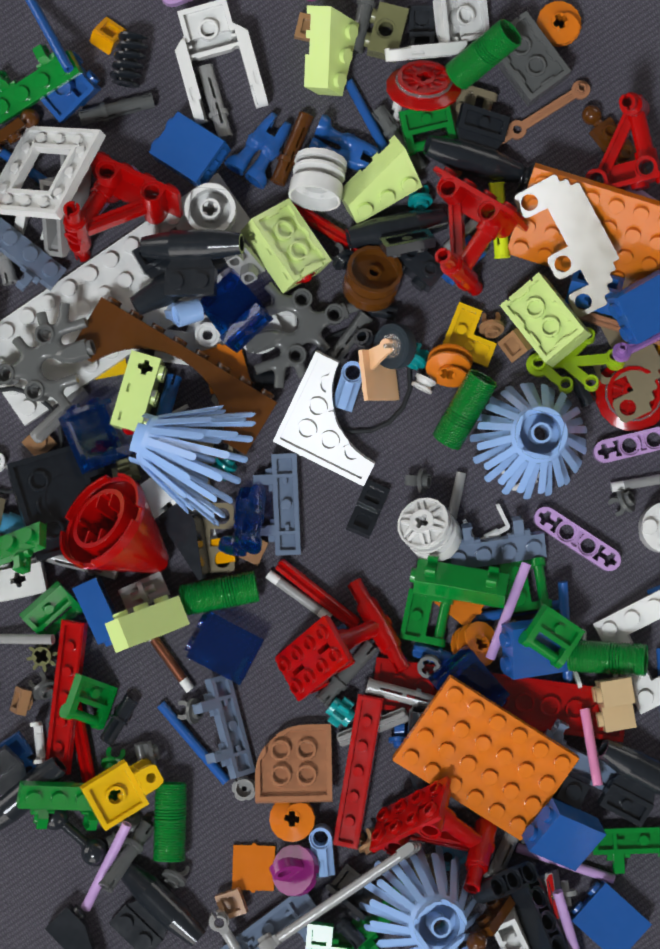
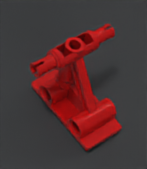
[585,92,660,191]
[63,151,183,262]
[433,166,529,296]
[275,578,411,701]
[369,776,497,894]

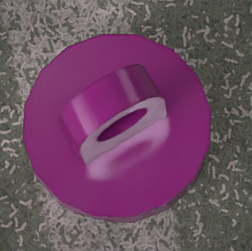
[269,845,319,897]

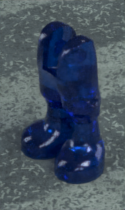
[218,484,266,557]

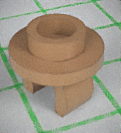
[479,312,504,338]
[358,828,380,856]

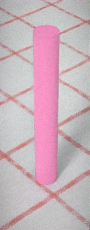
[580,708,603,786]

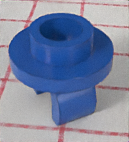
[388,723,408,748]

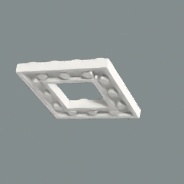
[0,126,106,220]
[593,590,660,714]

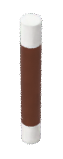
[149,637,194,693]

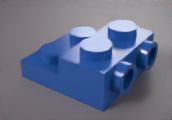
[41,51,101,123]

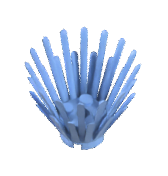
[470,383,587,499]
[129,405,256,526]
[359,845,479,949]

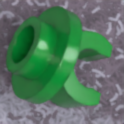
[101,747,125,770]

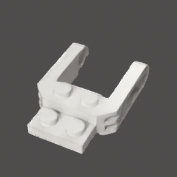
[175,0,268,125]
[384,0,490,62]

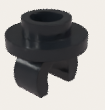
[327,243,354,270]

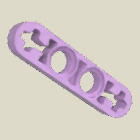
[593,426,660,463]
[533,507,621,571]

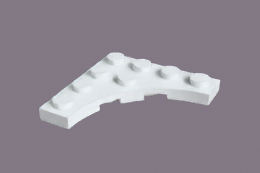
[273,350,375,486]

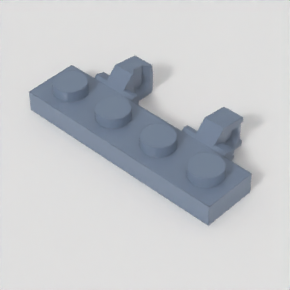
[0,217,67,292]
[252,453,301,556]
[445,515,547,568]
[192,673,255,779]
[544,719,619,791]
[220,893,317,949]

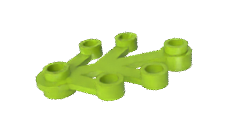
[526,327,625,394]

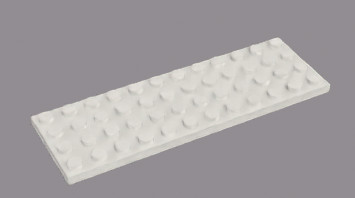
[0,173,258,426]

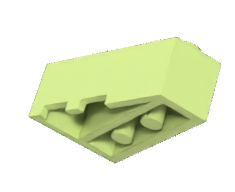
[304,5,359,96]
[341,135,423,224]
[105,595,190,653]

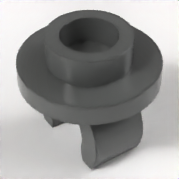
[405,468,431,494]
[608,489,636,516]
[28,672,54,700]
[177,698,204,724]
[162,862,189,888]

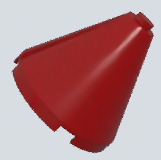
[60,473,169,573]

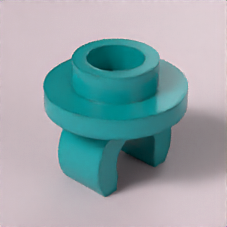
[408,185,433,210]
[407,343,429,370]
[211,457,237,481]

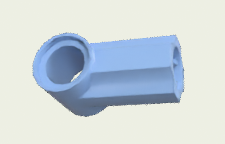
[164,298,204,327]
[333,361,362,412]
[309,823,335,877]

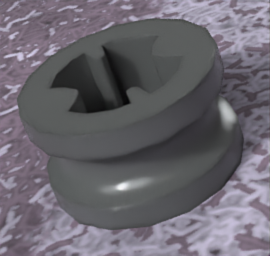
[417,654,441,679]

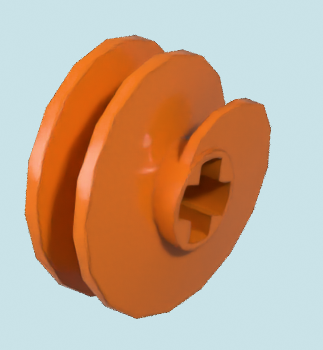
[536,1,581,47]
[425,344,473,388]
[451,621,495,669]
[269,802,315,842]

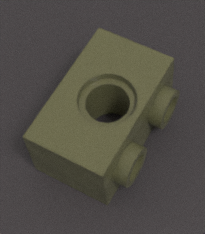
[363,1,409,63]

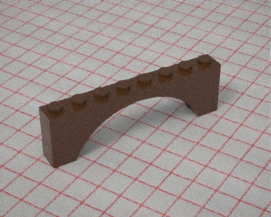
[75,296,277,455]

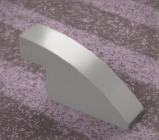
[39,154,92,257]

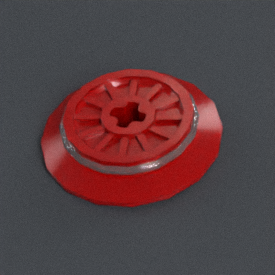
[386,60,461,111]
[595,366,660,431]

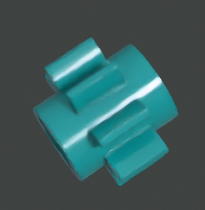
[325,697,355,728]

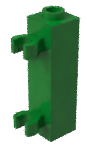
[410,555,509,609]

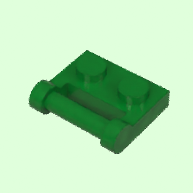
[398,105,457,157]
[499,557,553,615]
[19,581,83,635]
[399,588,454,647]
[518,603,585,669]
[59,673,118,730]

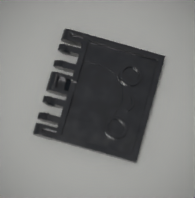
[5,438,108,563]

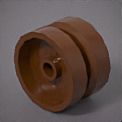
[342,246,403,311]

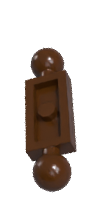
[582,105,648,174]
[0,108,40,152]
[466,894,516,949]

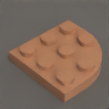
[255,724,333,804]

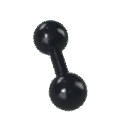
[47,810,109,867]

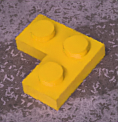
[443,302,497,368]

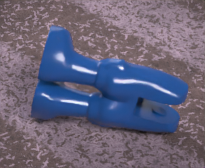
[224,112,292,189]
[308,114,382,171]

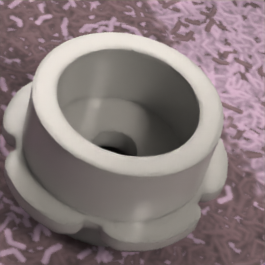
[232,776,255,801]

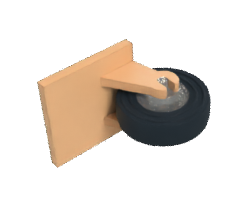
[358,323,416,401]

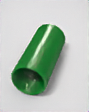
[446,19,522,90]
[433,369,497,450]
[179,570,260,616]
[567,640,648,677]
[153,782,187,862]

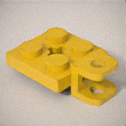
[79,758,164,831]

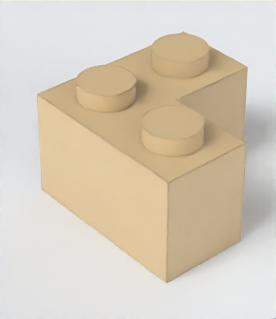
[591,675,637,733]

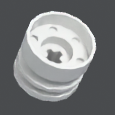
[288,147,347,212]
[398,498,462,562]

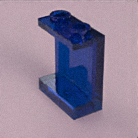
[200,271,274,353]
[58,397,135,474]
[185,611,265,685]
[427,645,510,707]

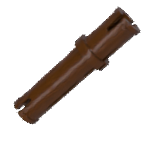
[270,111,314,187]

